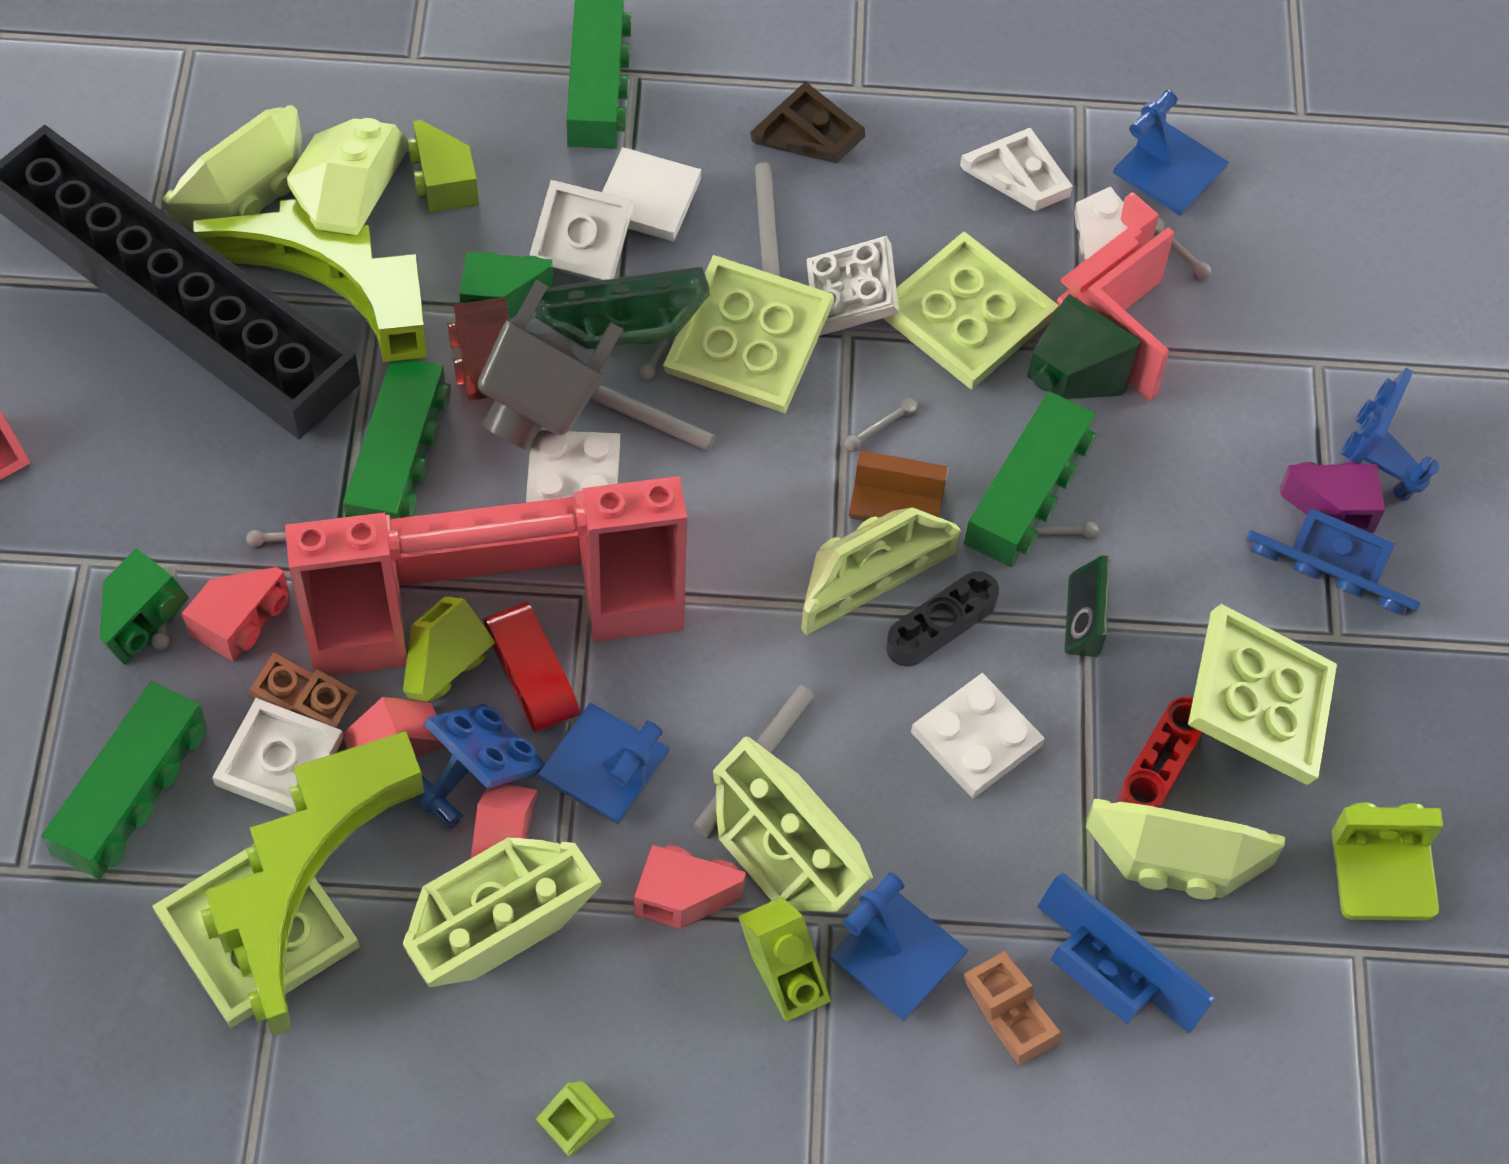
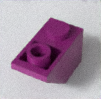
[1280,461,1385,533]

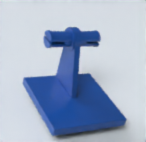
[1113,90,1229,216]
[1340,368,1439,501]
[538,702,670,824]
[417,704,546,829]
[829,872,968,1022]

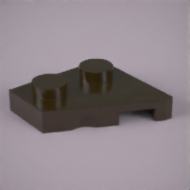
[750,81,865,163]

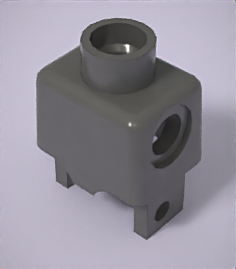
[477,280,623,451]

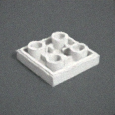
[602,147,701,242]
[806,236,899,336]

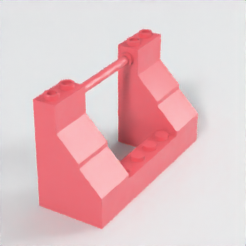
[285,476,687,676]

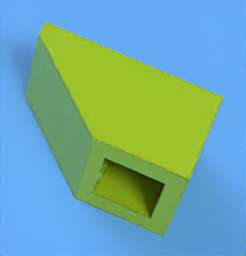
[407,120,479,213]
[403,596,496,702]
[738,897,831,1022]

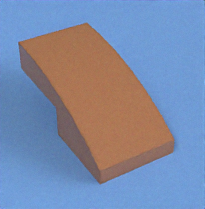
[963,951,1061,1067]

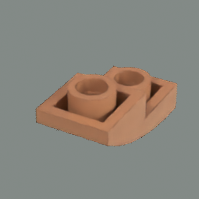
[248,652,357,728]

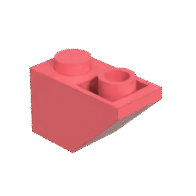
[182,567,289,662]
[634,845,746,929]

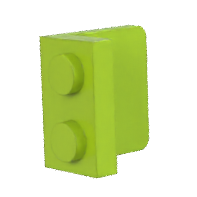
[1331,802,1443,921]

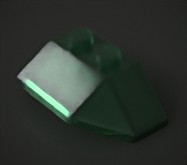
[535,267,710,350]

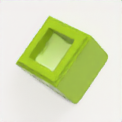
[536,1081,615,1156]

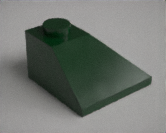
[1027,294,1141,399]

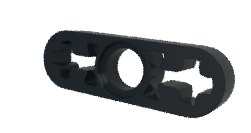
[886,571,999,667]

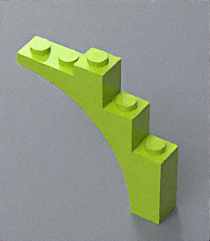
[193,199,428,362]
[201,731,424,1036]

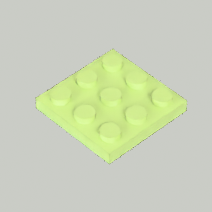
[883,231,1059,390]
[663,255,834,414]
[1188,604,1337,785]
[152,844,360,1028]

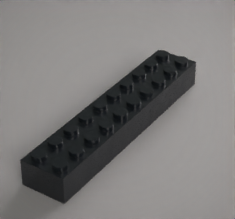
[0,124,361,440]

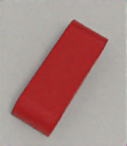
[483,601,580,733]
[1116,696,1203,808]

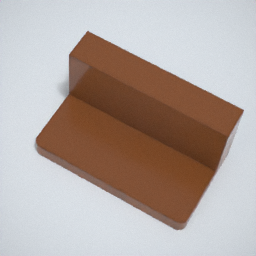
[849,450,949,521]

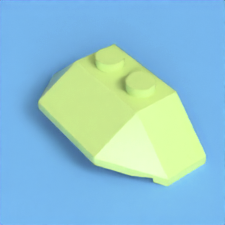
[162,105,302,230]
[287,118,408,235]
[801,507,961,636]
[713,736,873,912]
[1086,799,1285,900]
[403,837,602,987]

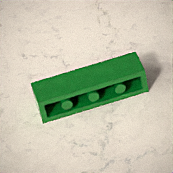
[566,0,632,149]
[343,359,451,519]
[964,391,1097,567]
[41,680,207,880]

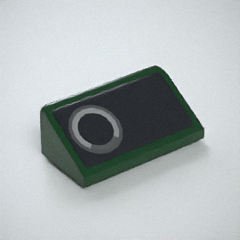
[1064,555,1111,657]

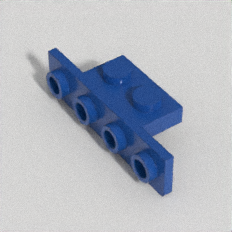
[1246,508,1421,616]
[1037,873,1214,1033]

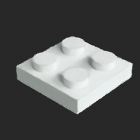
[529,180,634,285]
[526,430,620,502]
[911,673,1045,799]
[212,698,344,814]

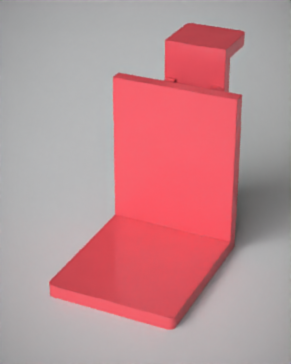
[1056,192,1175,401]

